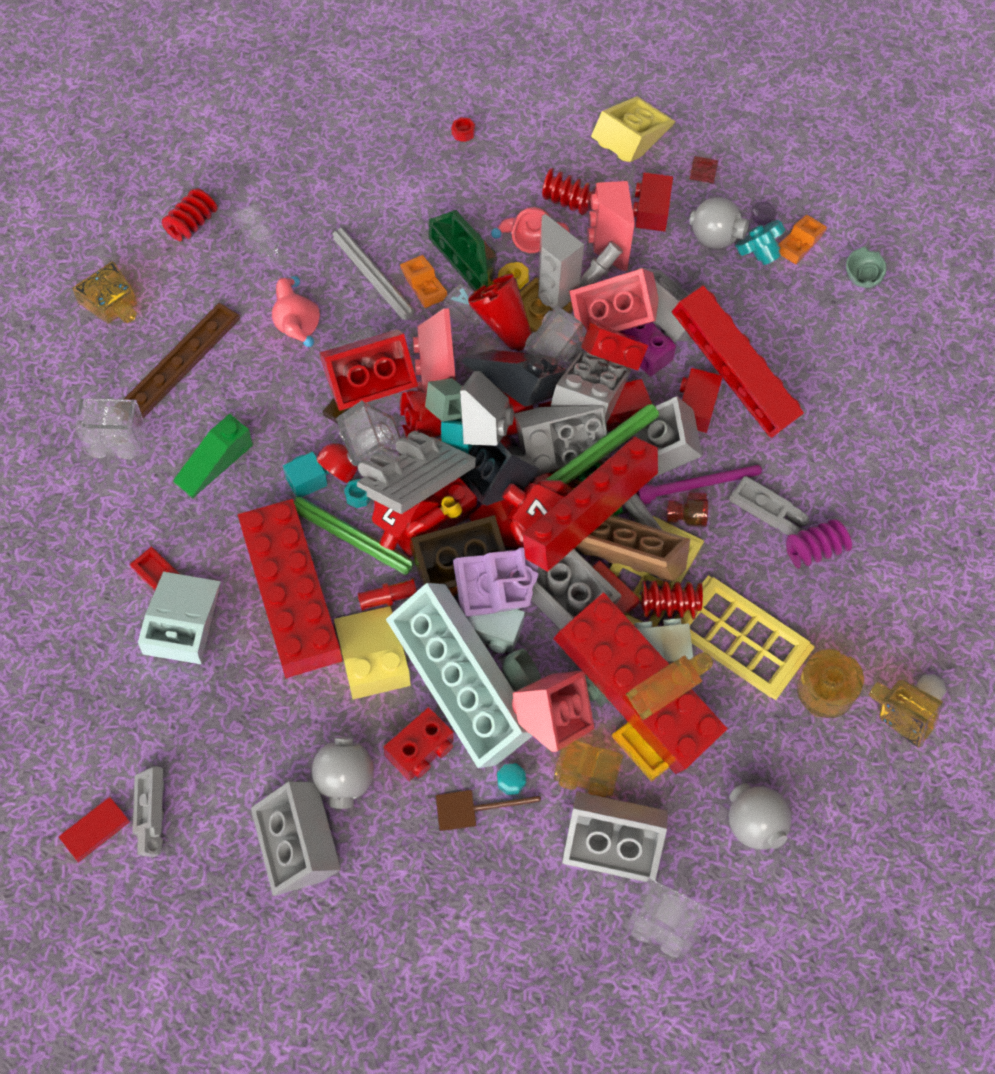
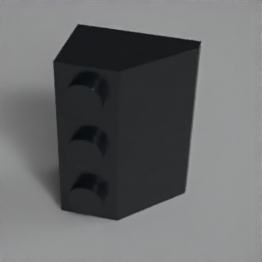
[461,436,539,506]

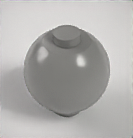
[690,197,749,249]
[312,737,374,809]
[729,783,792,850]

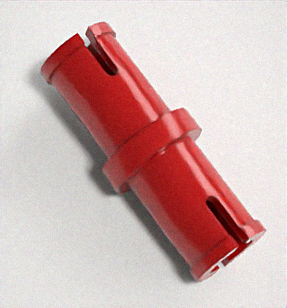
[357,578,417,611]

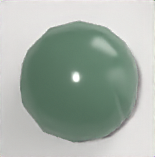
[846,247,887,288]
[502,648,542,692]

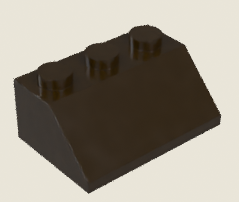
[409,515,506,589]

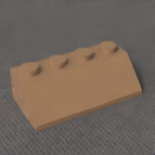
[574,515,690,581]

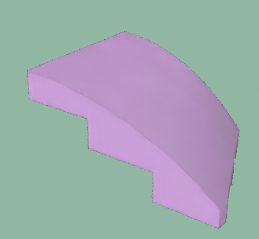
[453,548,539,617]

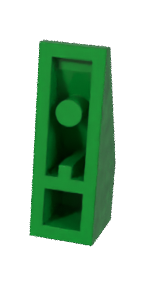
[173,414,253,499]

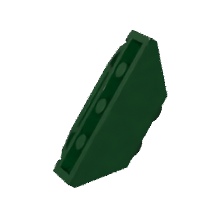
[428,210,497,292]

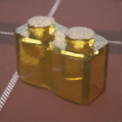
[554,741,623,797]

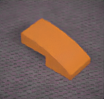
[779,214,827,265]
[400,255,448,308]

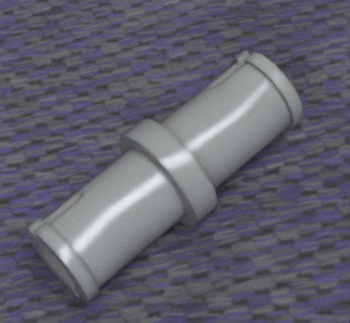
[580,241,623,287]

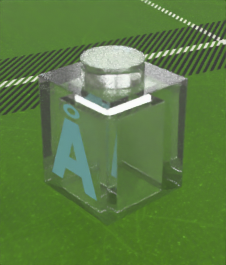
[444,283,482,330]

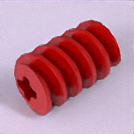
[542,168,596,215]
[162,188,218,242]
[641,580,703,619]

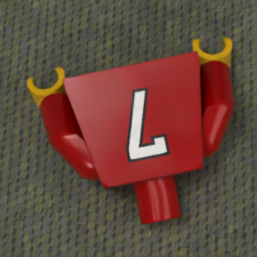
[502,480,575,548]
[372,496,462,550]

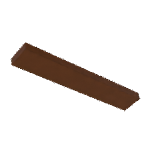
[113,302,240,427]

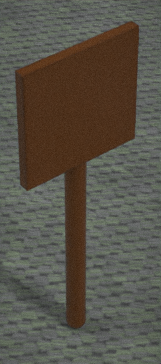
[435,790,541,831]

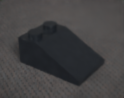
[461,349,566,407]

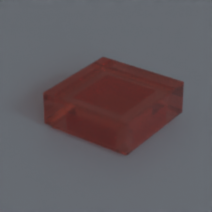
[690,156,718,184]

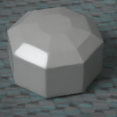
[914,674,947,705]

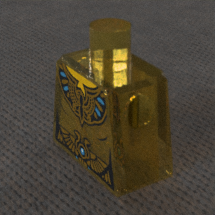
[72,261,137,324]
[869,680,943,749]

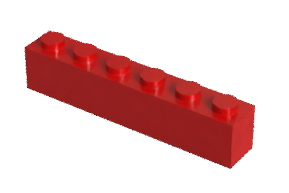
[671,285,804,438]
[523,437,658,572]

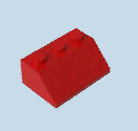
[319,329,418,411]

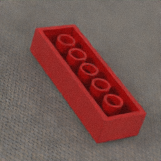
[237,499,343,679]
[553,592,728,774]

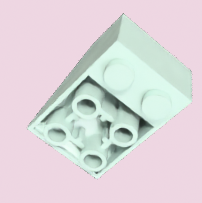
[138,572,221,664]

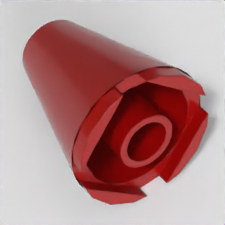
[468,274,533,351]
[400,390,442,440]

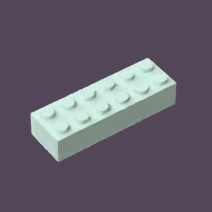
[386,583,532,768]

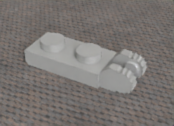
[729,476,810,535]

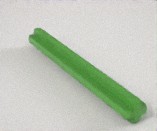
[546,404,659,484]
[294,497,414,575]

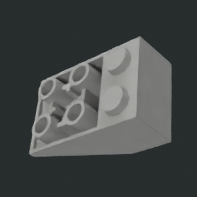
[551,351,631,423]
[514,406,610,475]

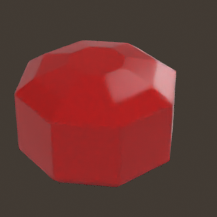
[451,117,475,142]

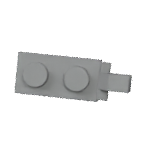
[133,766,164,858]

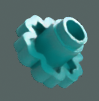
[735,220,786,265]

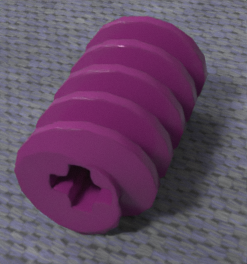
[786,519,852,569]

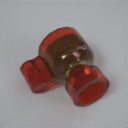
[667,492,708,527]

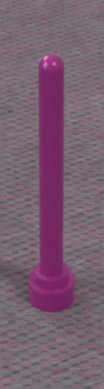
[636,465,762,505]

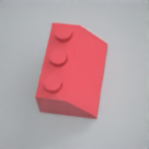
[587,181,635,271]
[569,268,659,343]
[413,308,455,392]
[512,670,595,752]

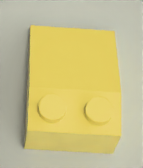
[591,96,675,163]
[334,606,411,699]

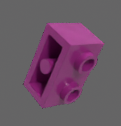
[621,322,676,377]

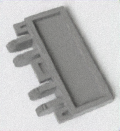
[357,431,476,514]

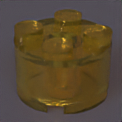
[797,649,864,718]

